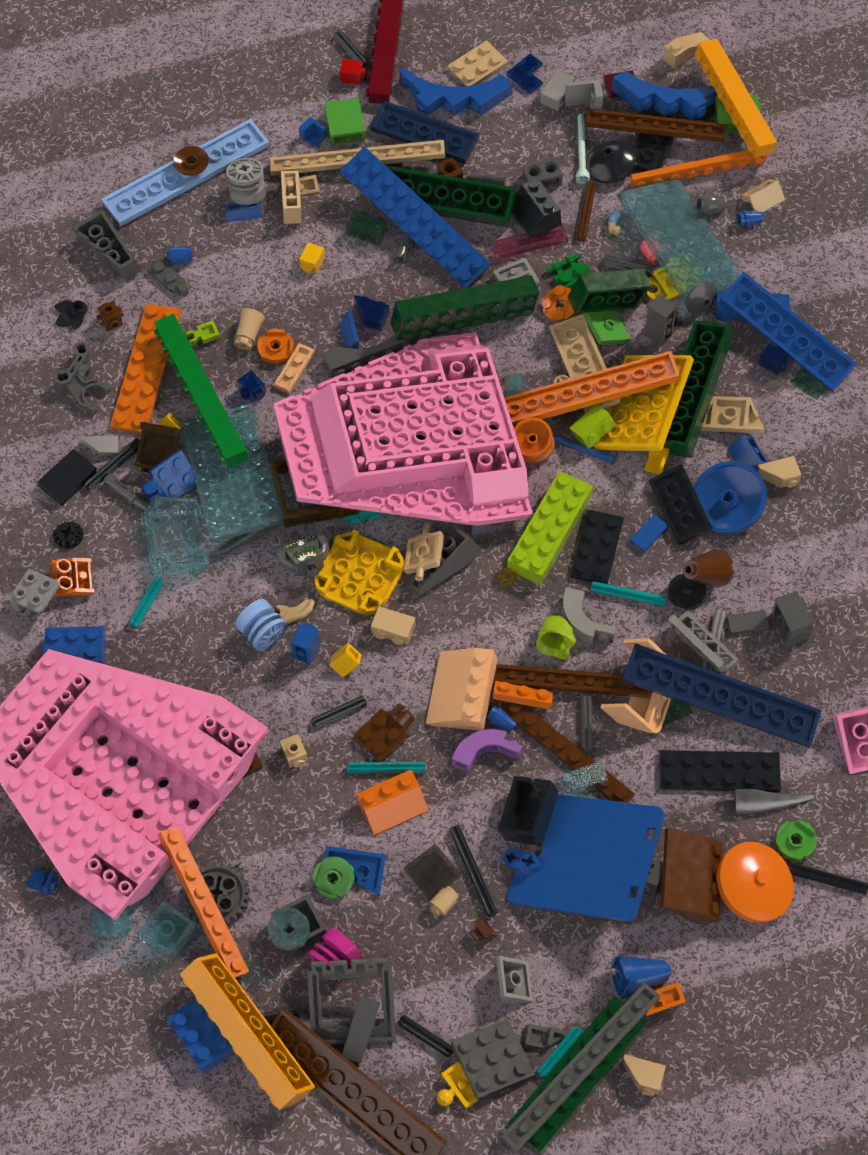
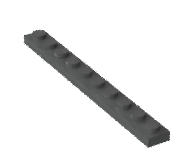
[501,982,661,1153]

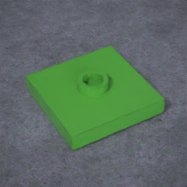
[584,311,631,345]

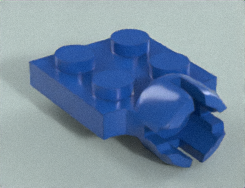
[141,450,201,504]

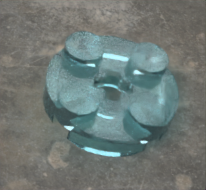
[268,908,310,950]

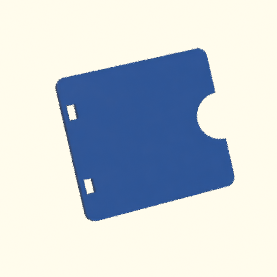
[507,795,665,922]

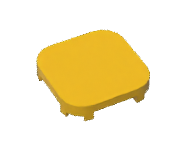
[314,530,404,615]

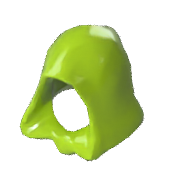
[536,616,576,660]

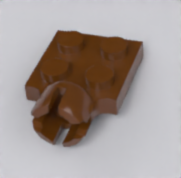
[353,703,415,762]

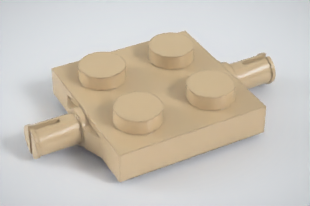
[403,523,444,581]

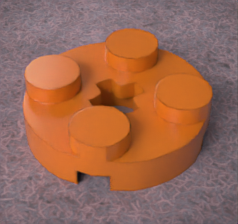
[541,285,576,323]
[257,329,294,364]

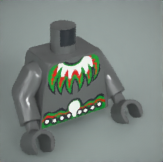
[269,520,329,577]

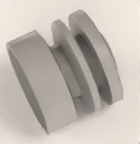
[226,158,266,205]

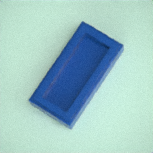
[629,514,669,553]

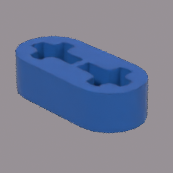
[503,849,541,874]

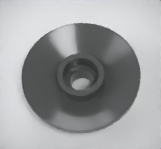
[686,282,717,314]

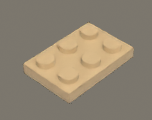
[447,40,508,87]

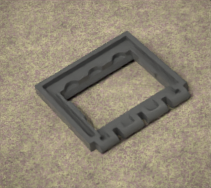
[307,957,396,1045]

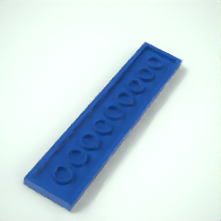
[340,146,491,288]

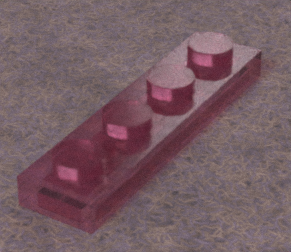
[495,223,568,259]

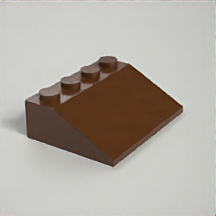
[661,828,723,925]

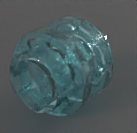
[90,906,133,941]

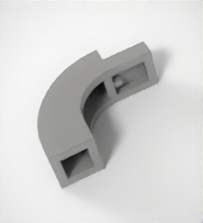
[563,587,616,644]

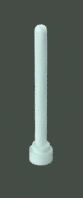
[576,114,590,183]

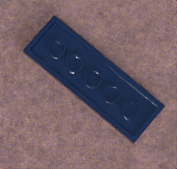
[370,101,479,164]

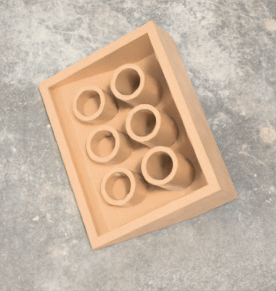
[426,648,497,731]

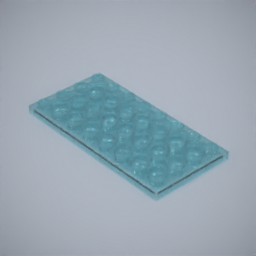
[618,179,741,304]
[181,403,284,543]

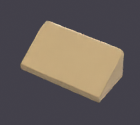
[299,175,320,196]

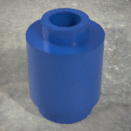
[167,246,193,265]

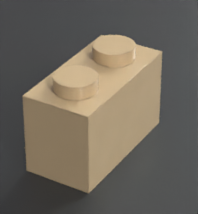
[371,606,416,645]

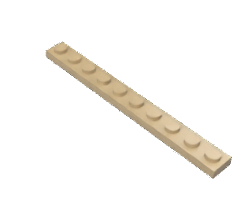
[270,140,445,176]

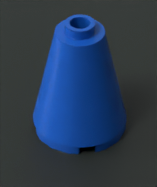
[611,956,672,998]

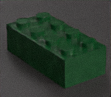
[567,269,651,314]

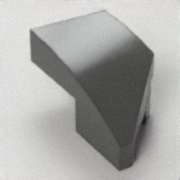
[523,1023,568,1050]

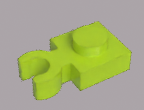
[186,320,220,346]

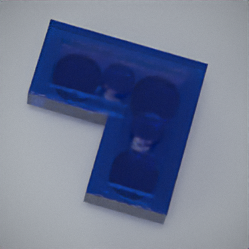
[506,53,543,95]

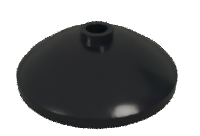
[586,140,637,183]

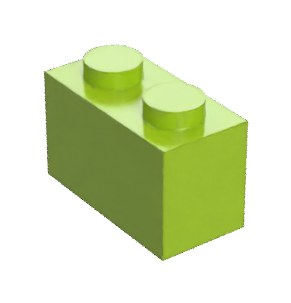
[570,404,616,449]

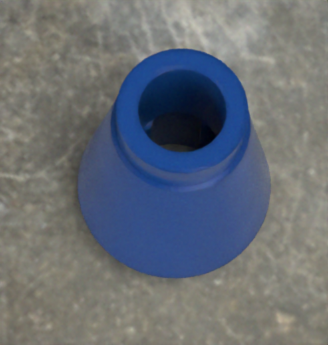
[736,210,764,228]
[486,706,517,732]

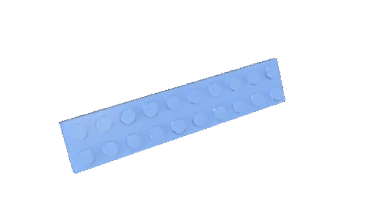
[101,119,270,227]

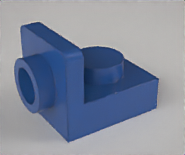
[26,868,59,895]

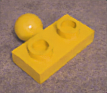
[436,1062,479,1109]

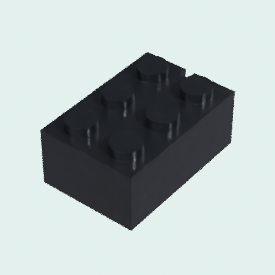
[497,776,559,846]

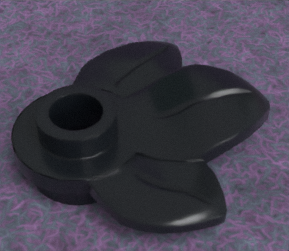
[54,300,88,329]

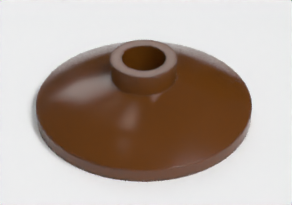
[174,146,209,176]

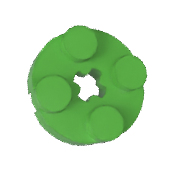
[775,820,817,861]
[313,857,354,899]

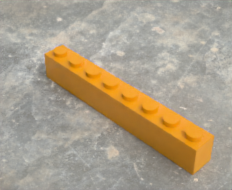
[695,38,777,158]

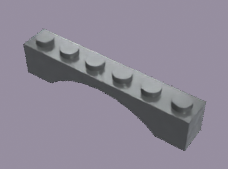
[322,334,431,379]

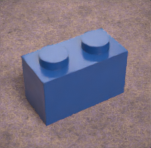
[291,623,321,665]

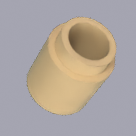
[429,886,459,917]

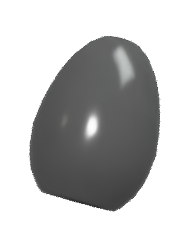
[697,194,726,215]

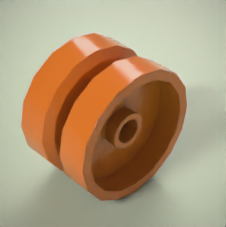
[514,417,555,464]

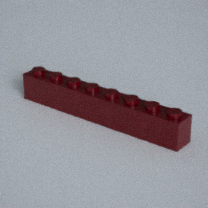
[366,0,404,104]

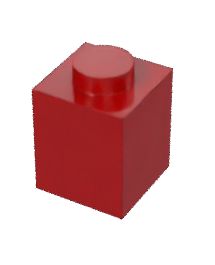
[340,59,366,85]

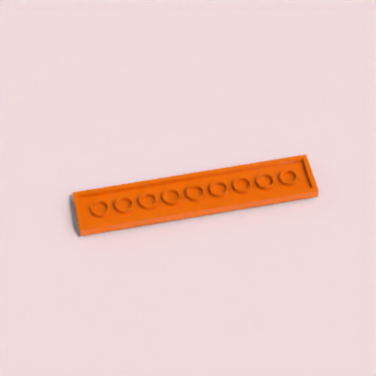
[504,351,681,427]

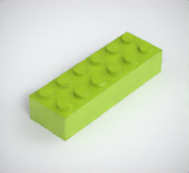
[507,471,593,585]

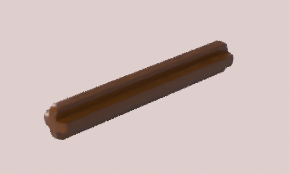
[576,181,596,241]

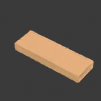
[273,343,315,394]

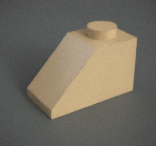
[757,456,801,488]
[623,1054,666,1096]

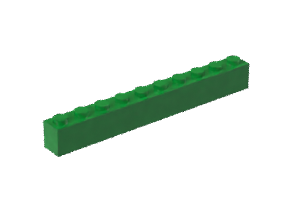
[153,313,249,469]

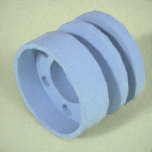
[235,599,288,651]

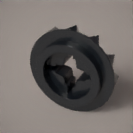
[53,521,84,549]

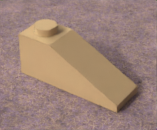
[663,32,710,69]
[281,171,301,224]

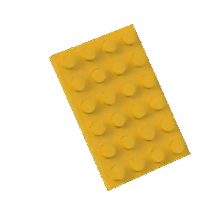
[593,355,694,451]

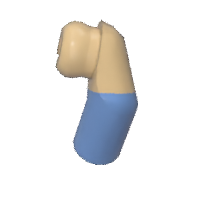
[608,211,621,236]

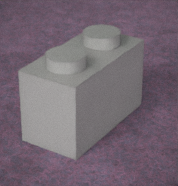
[539,69,576,111]

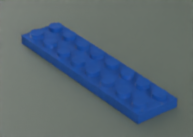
[720,272,857,392]

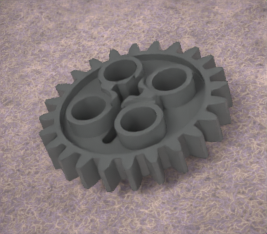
[184,861,250,926]

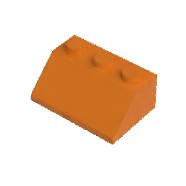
[356,770,429,836]

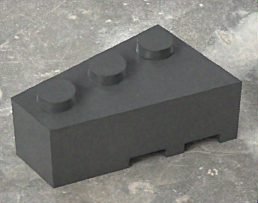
[644,294,683,346]

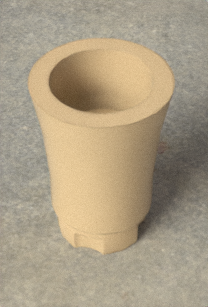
[234,308,265,350]

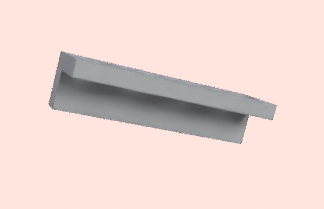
[668,611,739,675]

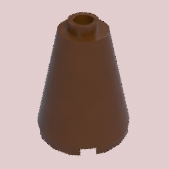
[683,549,734,588]

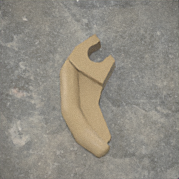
[276,599,315,625]

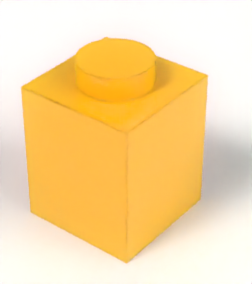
[299,243,325,274]

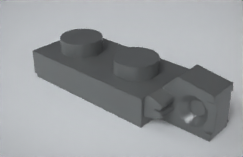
[146,258,189,297]

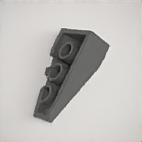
[408,522,482,595]

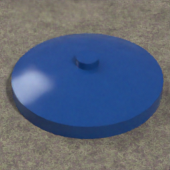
[694,461,767,535]

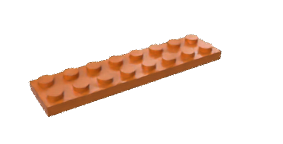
[110,304,182,434]

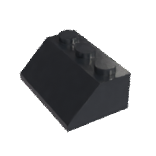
[512,178,562,238]

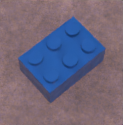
[44,626,106,664]
[167,998,235,1074]

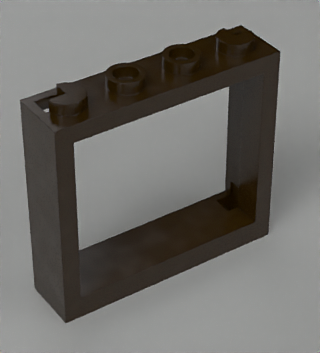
[270,458,359,528]

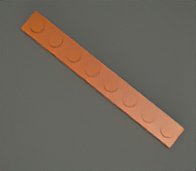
[630,150,767,190]
[158,826,249,979]

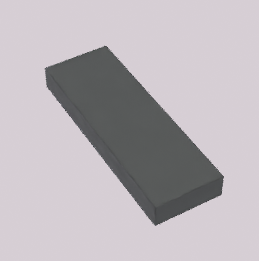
[342,996,380,1063]

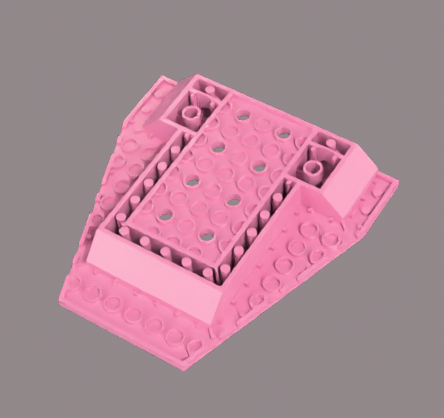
[273,332,533,526]
[0,649,269,920]

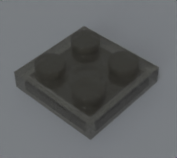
[404,844,461,900]

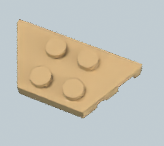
[701,396,765,434]

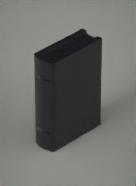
[37,449,97,506]

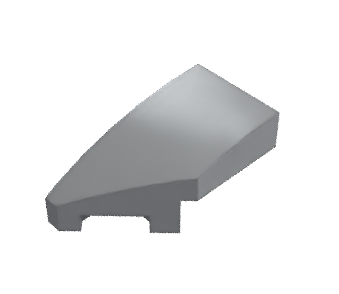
[81,436,118,456]

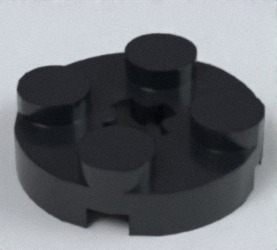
[668,574,707,610]

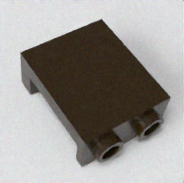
[132,421,181,473]

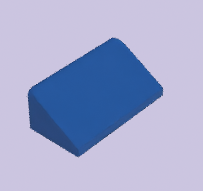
[225,202,262,222]
[339,311,359,349]

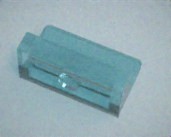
[563,761,608,793]

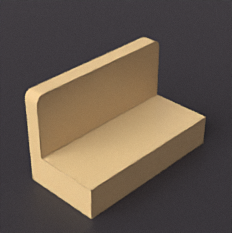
[741,179,785,212]

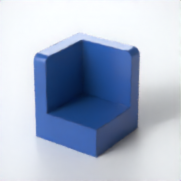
[299,117,327,147]

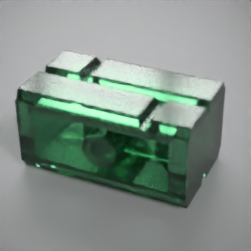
[346,211,388,246]

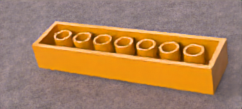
[180,953,315,1110]

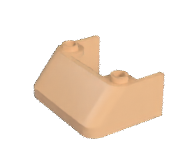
[600,638,671,733]

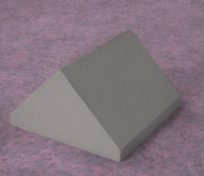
[496,956,533,1005]

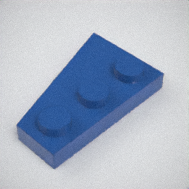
[324,846,386,895]

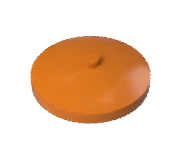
[716,842,794,923]

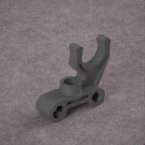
[55,342,111,414]

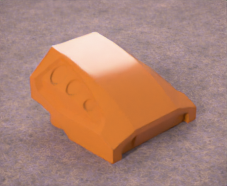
[49,558,94,598]

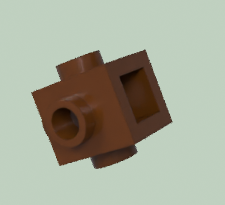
[96,301,124,332]

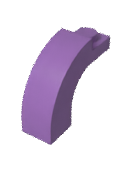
[452,729,522,772]

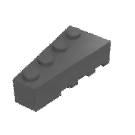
[72,209,141,280]

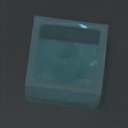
[137,900,198,963]

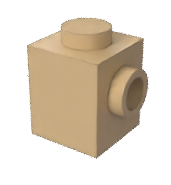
[280,734,308,768]

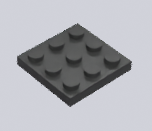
[450,1019,535,1100]

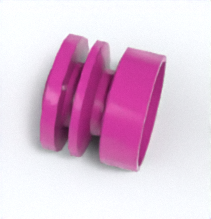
[307,927,362,983]

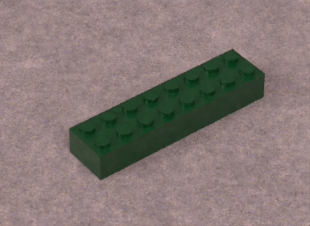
[370,165,516,228]
[390,275,539,341]
[663,320,733,458]
[507,996,647,1155]

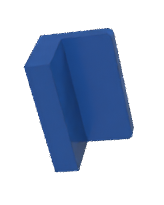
[728,435,768,470]

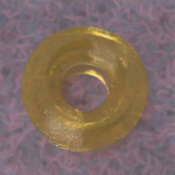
[498,568,517,587]

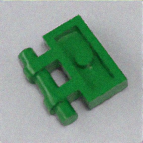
[546,253,592,288]

